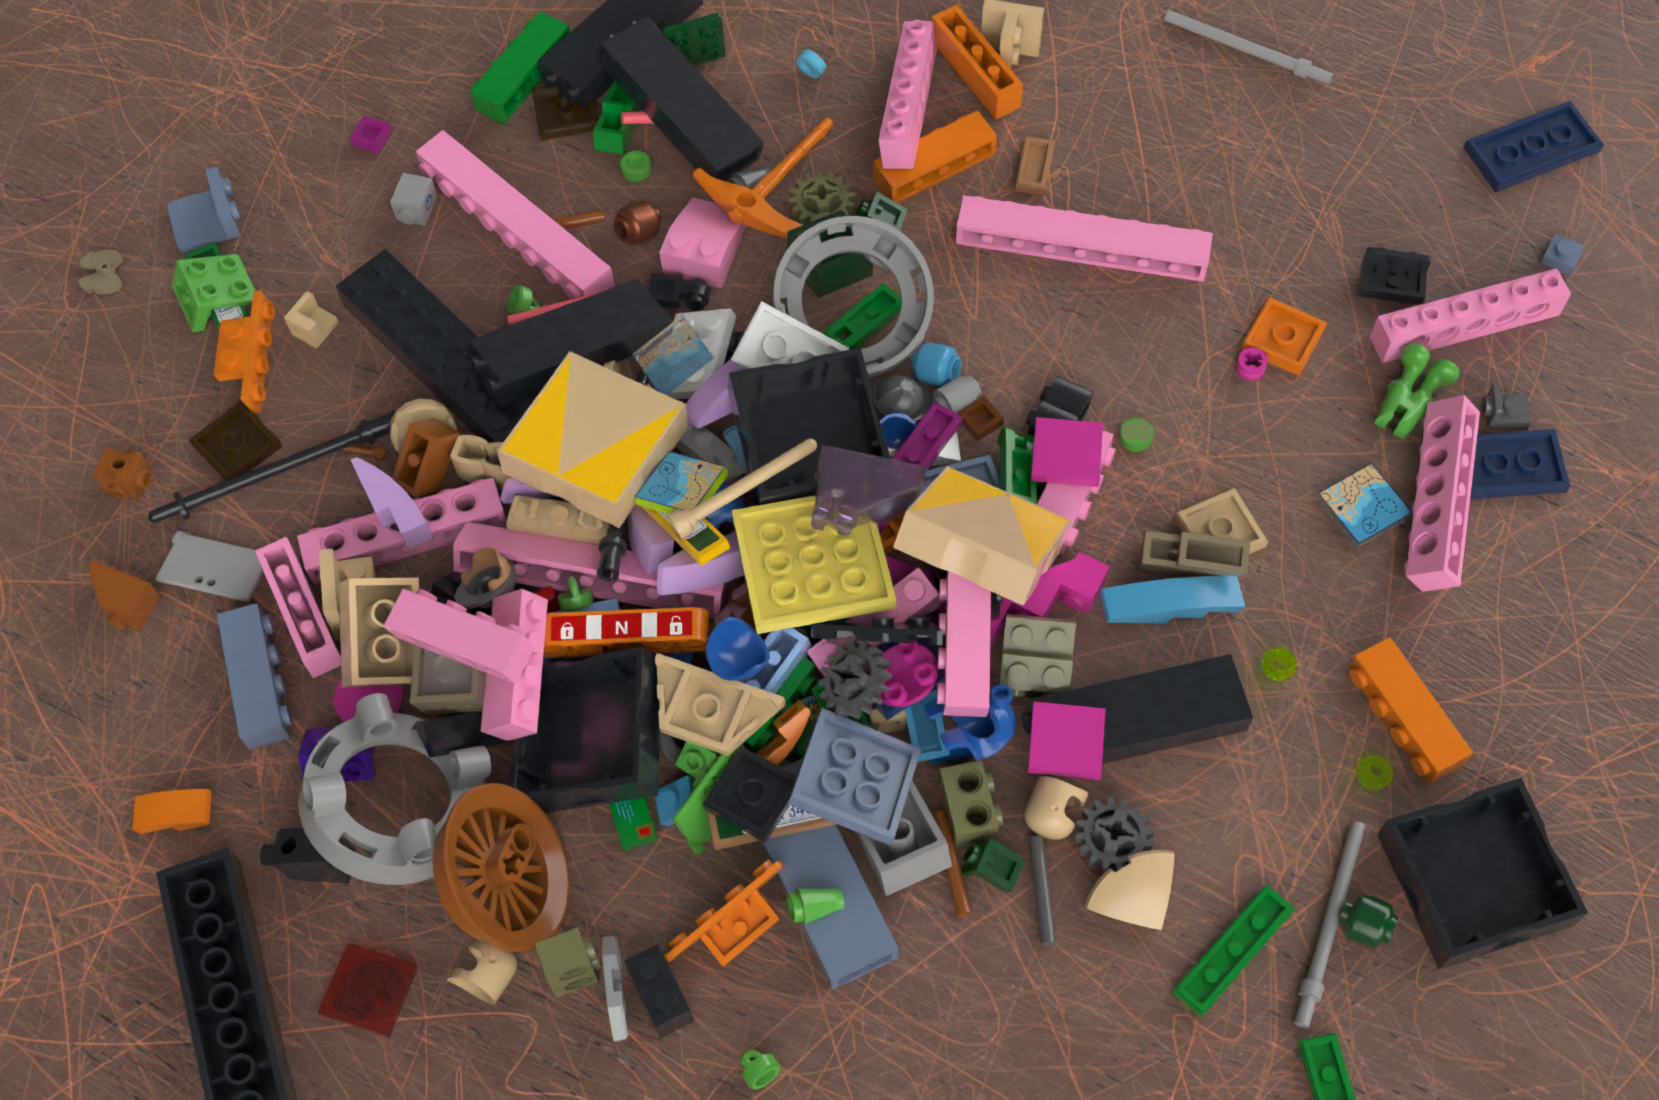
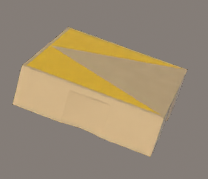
[497,352,688,528]
[893,466,1072,606]

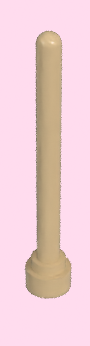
[667,439,817,540]

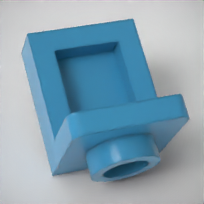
[655,775,696,827]

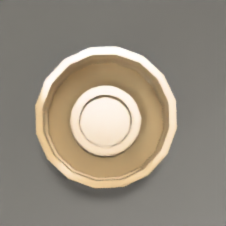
[1024,776,1088,840]
[447,940,517,1004]

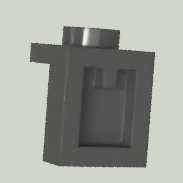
[1481,384,1531,429]

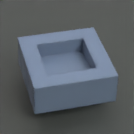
[1540,234,1585,276]

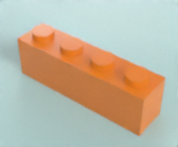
[932,4,1023,120]
[873,110,997,203]
[1348,637,1474,784]

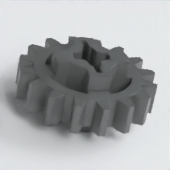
[818,640,892,719]
[1074,796,1155,875]

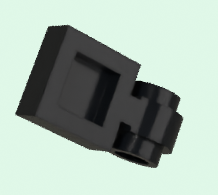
[648,273,710,311]

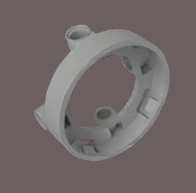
[772,216,934,378]
[298,693,491,885]

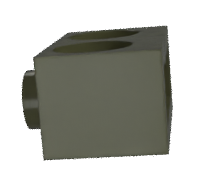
[939,760,1003,847]
[534,927,602,998]

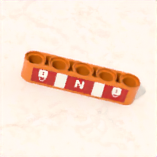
[543,607,709,658]

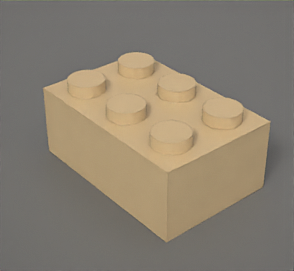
[339,578,419,687]

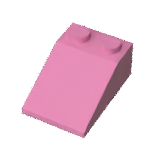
[659,197,747,289]

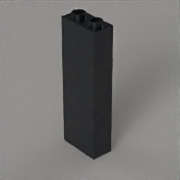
[538,0,703,109]
[598,16,764,181]
[467,279,672,407]
[1021,654,1253,776]

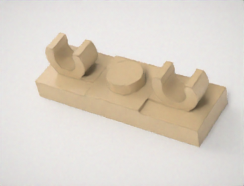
[506,494,610,545]

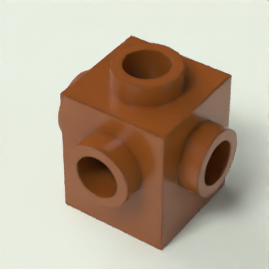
[92,447,153,500]

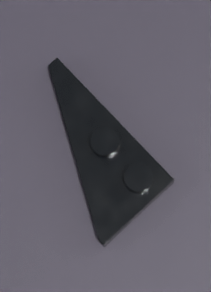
[811,616,943,645]

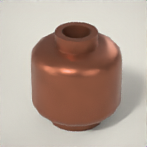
[613,200,661,246]

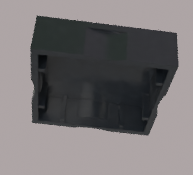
[727,348,894,506]
[509,646,660,813]
[1377,778,1588,970]

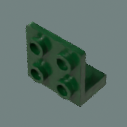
[663,13,726,66]

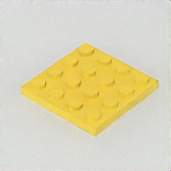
[732,486,897,634]

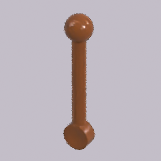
[320,437,387,461]

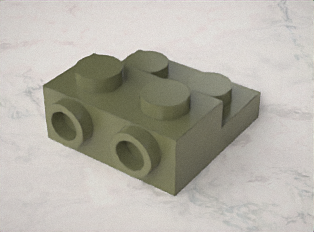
[999,614,1076,697]

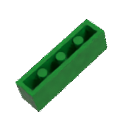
[470,11,570,125]

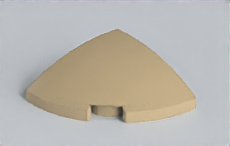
[1084,850,1175,930]

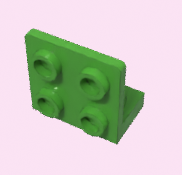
[172,254,255,332]

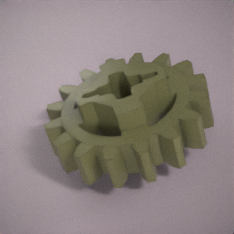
[788,170,856,233]

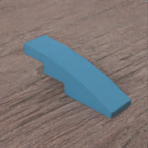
[1099,576,1245,624]

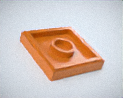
[1241,297,1328,376]

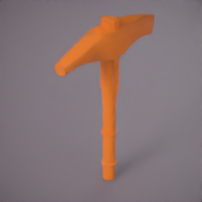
[692,117,834,239]

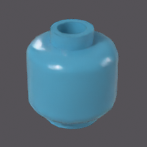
[911,342,962,387]

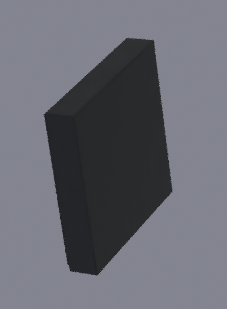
[702,746,797,843]

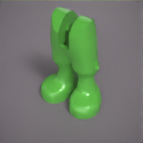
[1374,342,1460,440]

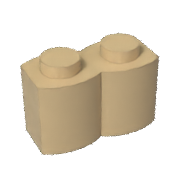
[450,435,511,490]

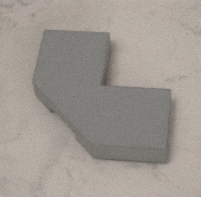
[602,936,628,1041]

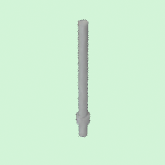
[1164,10,1334,85]
[1294,821,1366,1029]

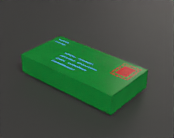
[609,798,658,852]

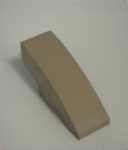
[1139,530,1251,576]

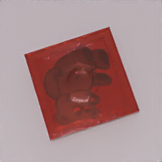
[318,943,418,1038]

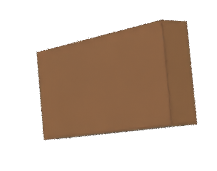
[1015,136,1055,196]

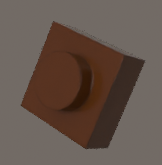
[958,396,1004,442]

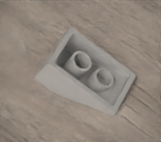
[855,781,952,896]

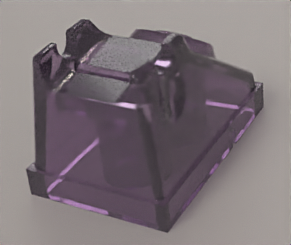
[811,445,927,536]

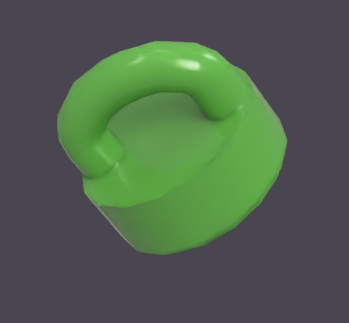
[507,285,540,315]
[558,576,594,611]
[740,1050,781,1089]

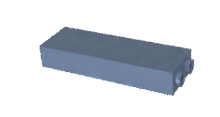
[759,759,899,990]

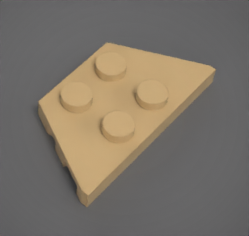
[655,653,786,756]

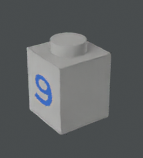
[390,173,437,226]

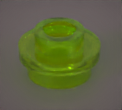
[1261,647,1297,682]
[1356,755,1393,790]

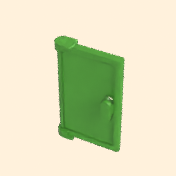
[672,744,744,855]

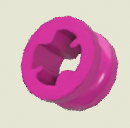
[1236,348,1268,380]

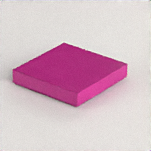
[1031,417,1103,487]
[1028,701,1105,780]

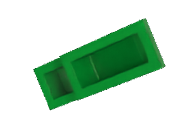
[593,80,641,155]

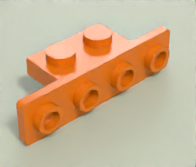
[213,290,275,414]
[664,860,786,967]

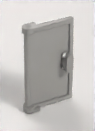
[156,531,264,602]

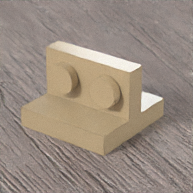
[981,0,1045,69]
[319,548,375,641]

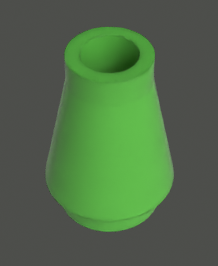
[787,887,844,925]

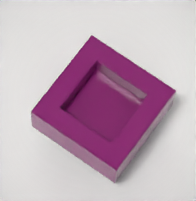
[350,115,393,154]

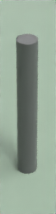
[1029,836,1056,946]

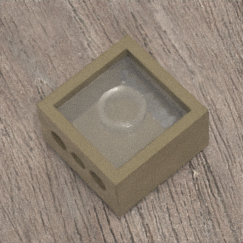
[410,645,486,715]

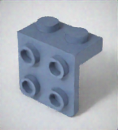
[167,167,241,252]

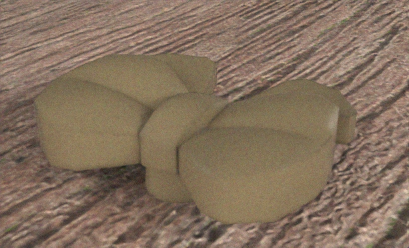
[78,249,124,294]

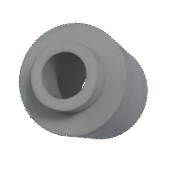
[932,375,982,414]

